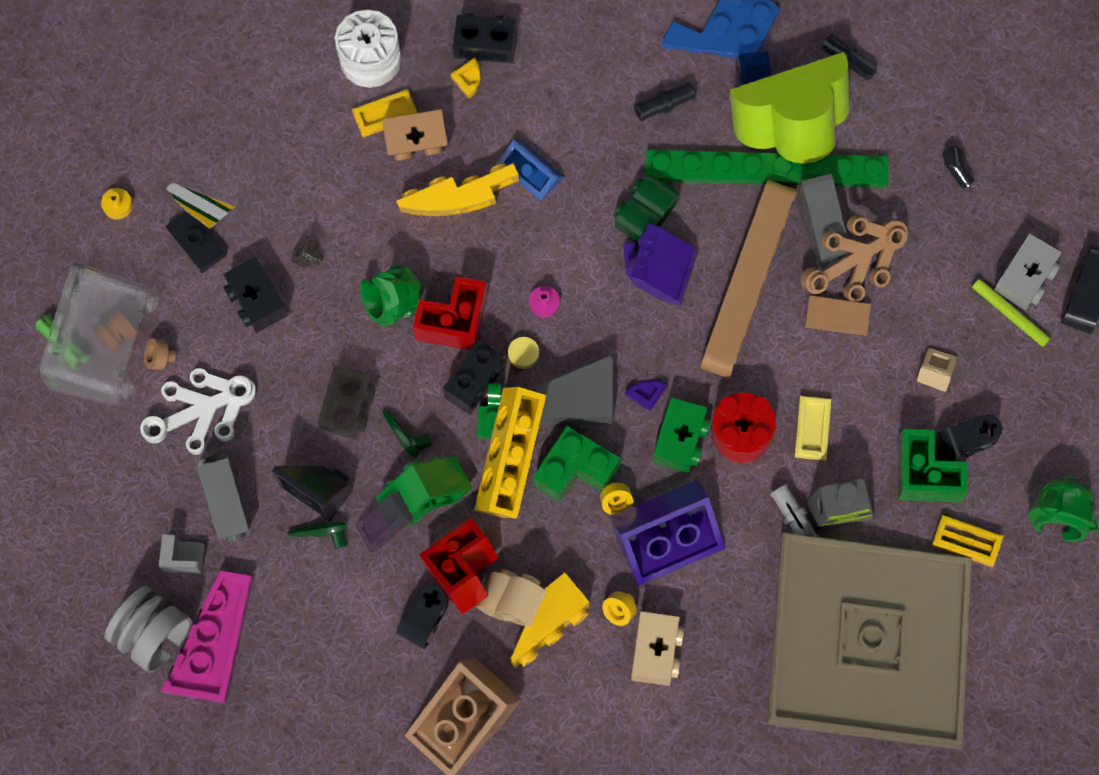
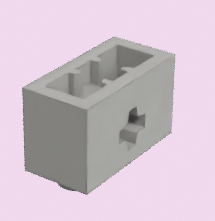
[994,233,1062,311]

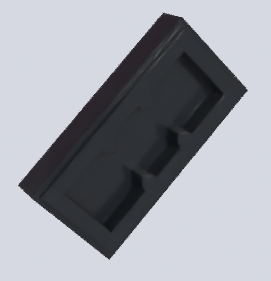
[165,211,226,273]

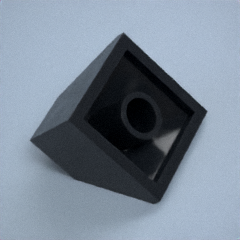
[272,466,352,521]

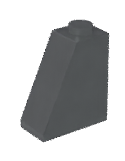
[797,174,851,269]
[537,357,613,425]
[197,450,250,542]

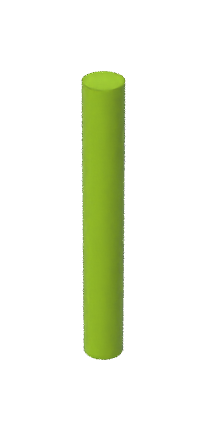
[972,279,1051,347]

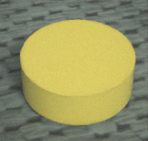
[508,337,539,369]

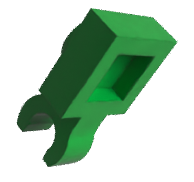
[477,384,502,439]

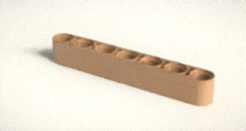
[700,180,797,379]

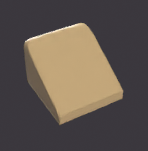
[917,348,958,392]

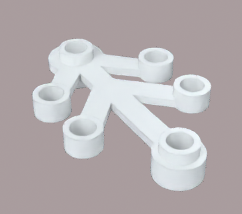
[140,368,256,455]

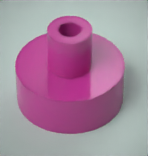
[529,286,560,318]

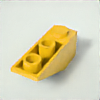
[511,573,589,668]

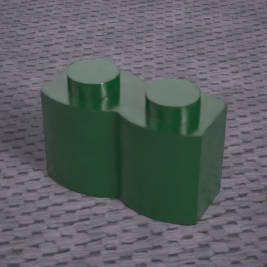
[613,174,680,243]

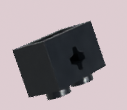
[223,257,288,333]

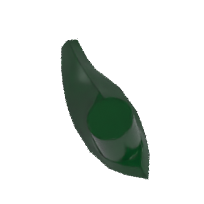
[382,410,432,458]
[287,522,347,549]

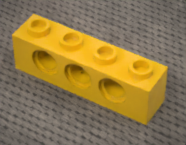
[474,387,546,519]

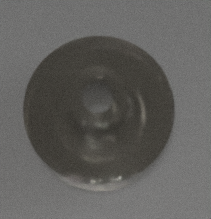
[291,235,324,268]

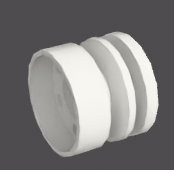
[335,10,402,88]

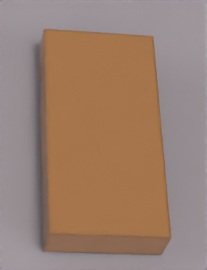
[805,296,871,336]

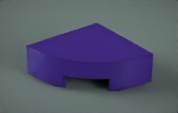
[625,380,668,412]

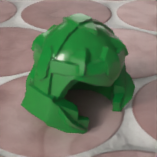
[360,264,424,327]
[1028,476,1098,542]

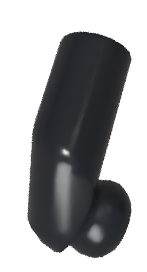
[943,145,975,189]

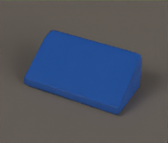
[497,140,565,201]

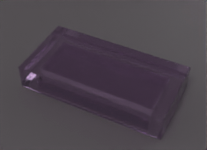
[356,492,414,552]

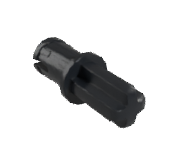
[821,34,878,80]

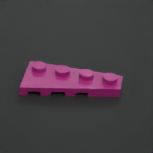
[161,571,253,703]

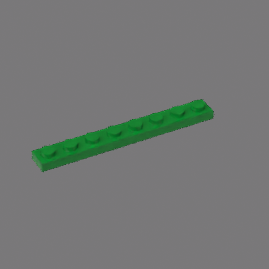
[645,150,889,188]

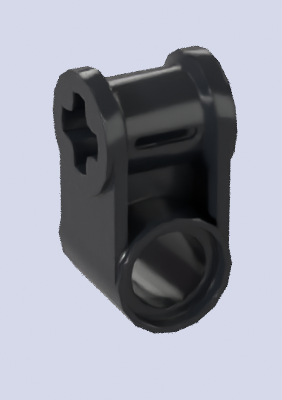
[938,414,1003,461]
[396,584,449,649]

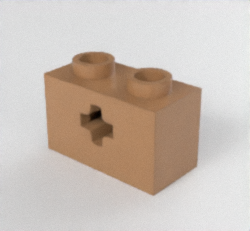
[382,109,448,161]

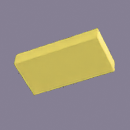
[794,396,831,461]

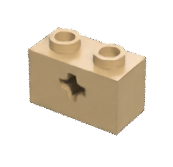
[631,612,684,686]

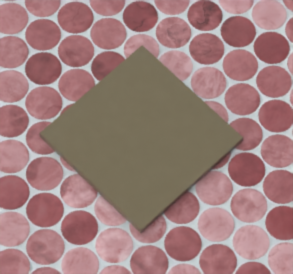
[766,532,972,750]

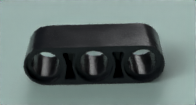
[1061,244,1099,335]

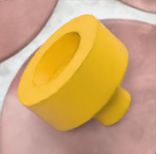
[101,188,133,219]
[600,483,633,515]
[602,591,637,626]

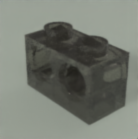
[317,365,376,440]

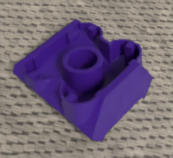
[626,223,698,306]

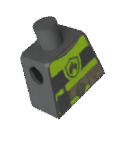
[808,478,874,531]

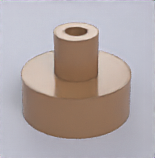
[144,338,176,370]

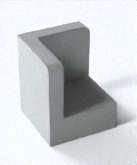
[159,535,205,574]

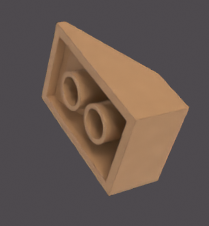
[404,657,522,775]

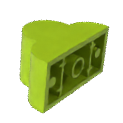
[729,52,850,163]

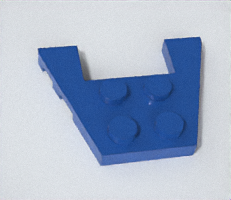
[661,0,780,61]

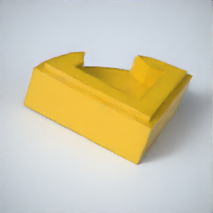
[451,58,481,99]

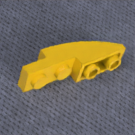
[396,163,519,216]

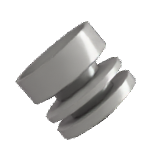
[104,586,192,673]

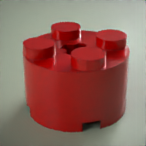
[711,392,776,463]

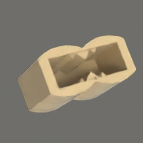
[475,569,546,627]

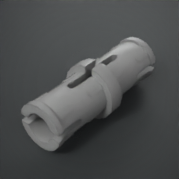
[770,484,819,537]

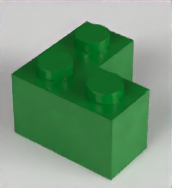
[533,426,621,503]
[898,429,967,503]
[376,456,473,530]

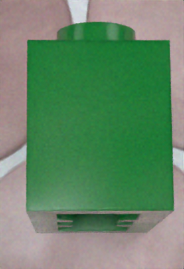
[653,398,711,474]

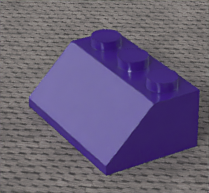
[609,480,725,586]

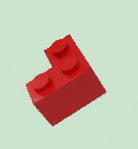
[413,276,488,351]
[418,518,498,615]

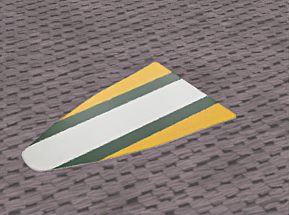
[166,183,235,228]

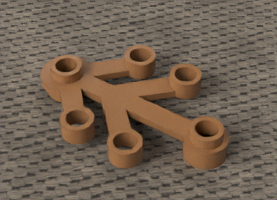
[800,215,908,302]

